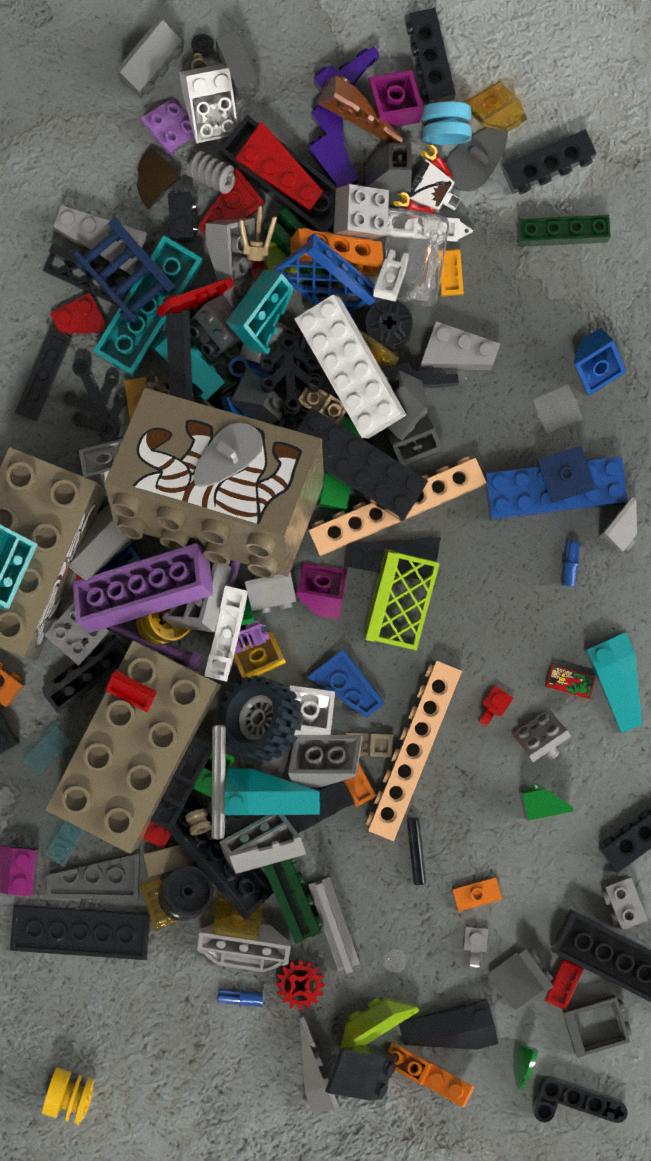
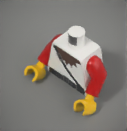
[393,144,461,216]

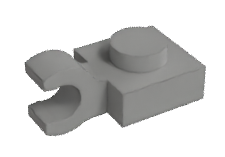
[463,927,488,968]

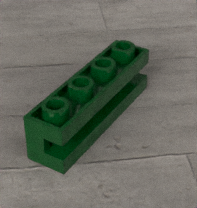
[262,207,340,297]
[517,215,611,247]
[263,858,323,944]

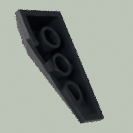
[399,999,498,1050]

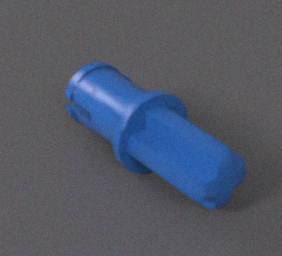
[561,541,580,587]
[217,989,263,1008]

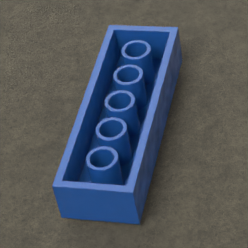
[484,457,628,521]

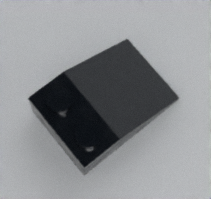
[325,1045,397,1101]

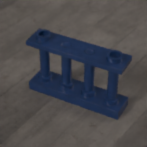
[73,217,176,325]

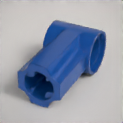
[227,357,273,384]

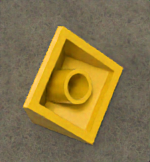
[234,631,286,678]

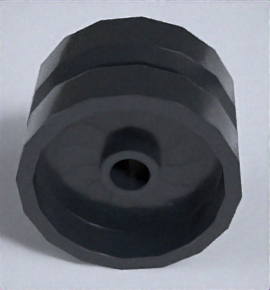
[158,865,214,921]

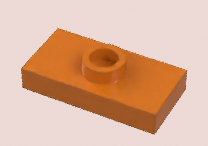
[343,764,376,807]
[452,877,502,912]

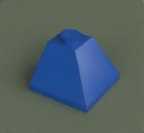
[573,327,627,396]

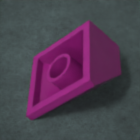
[297,562,347,619]

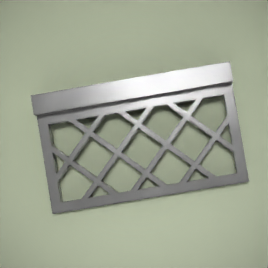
[308,876,360,974]

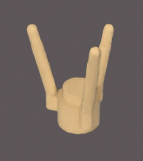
[239,206,277,261]

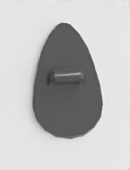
[446,124,508,192]

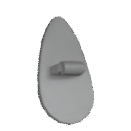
[194,423,263,487]

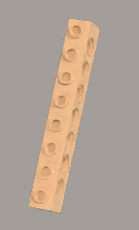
[309,457,487,556]
[366,661,462,841]

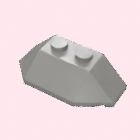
[197,918,291,972]

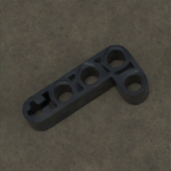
[532,1076,628,1123]

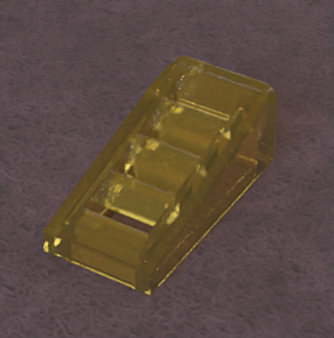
[140,879,178,931]

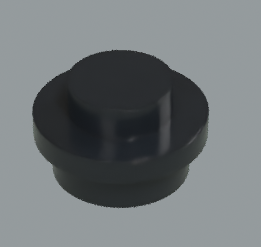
[191,34,214,57]

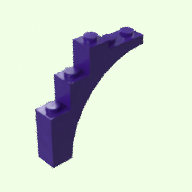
[309,46,379,188]

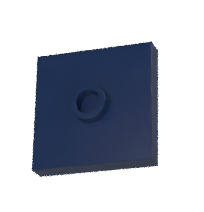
[537,446,595,503]

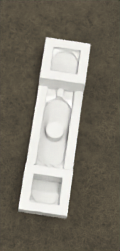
[204,586,248,682]

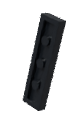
[15,329,72,422]

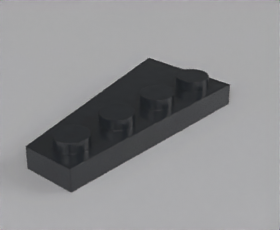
[344,537,441,582]

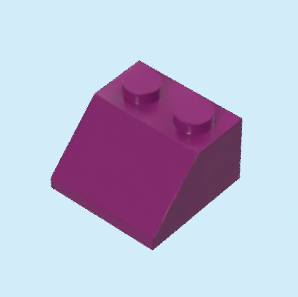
[368,70,424,126]
[0,845,39,897]

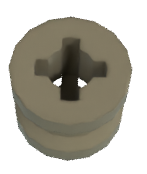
[185,809,212,835]

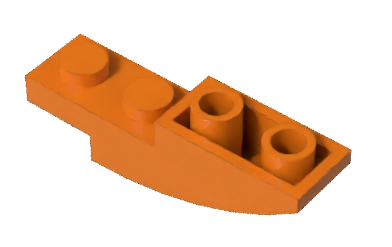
[388,1042,475,1108]

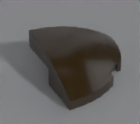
[137,147,181,210]

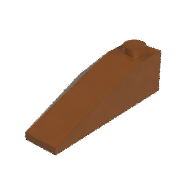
[317,76,403,143]

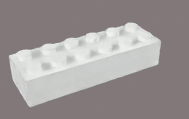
[295,295,407,439]

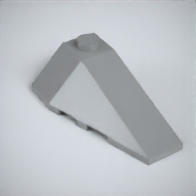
[205,218,255,310]
[69,504,136,581]
[300,1014,339,1114]

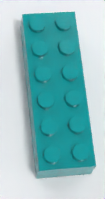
[93,236,204,378]

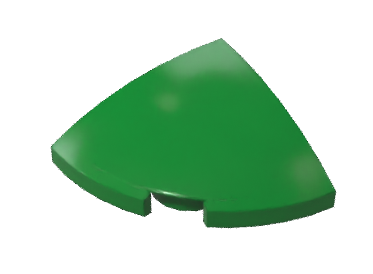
[513,1040,538,1090]

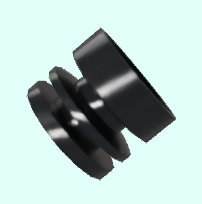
[365,300,413,353]

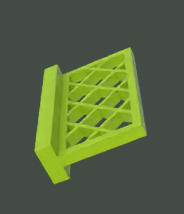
[363,548,440,650]

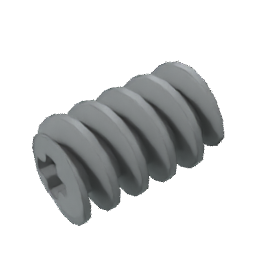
[186,151,236,194]

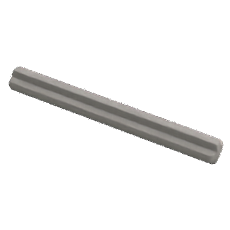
[212,724,226,839]

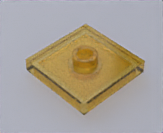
[212,898,264,941]

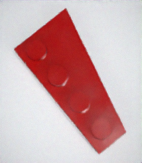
[235,121,323,211]

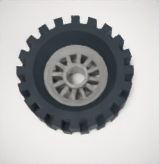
[217,675,303,761]

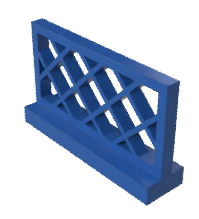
[274,233,376,314]

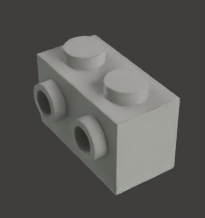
[601,876,648,930]

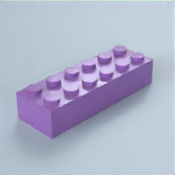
[73,543,213,633]

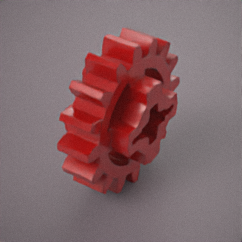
[275,959,325,1010]

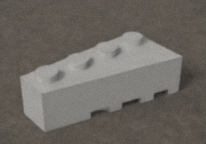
[54,205,149,277]

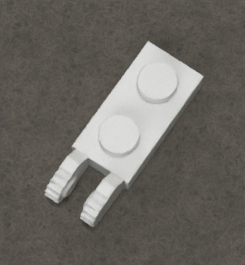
[373,249,409,301]

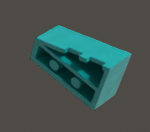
[226,270,294,355]
[150,331,225,401]
[0,525,38,609]

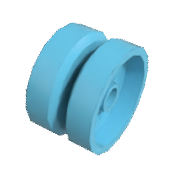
[422,102,472,145]

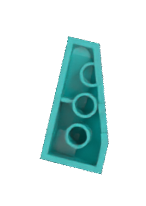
[584,632,642,733]
[225,768,320,815]

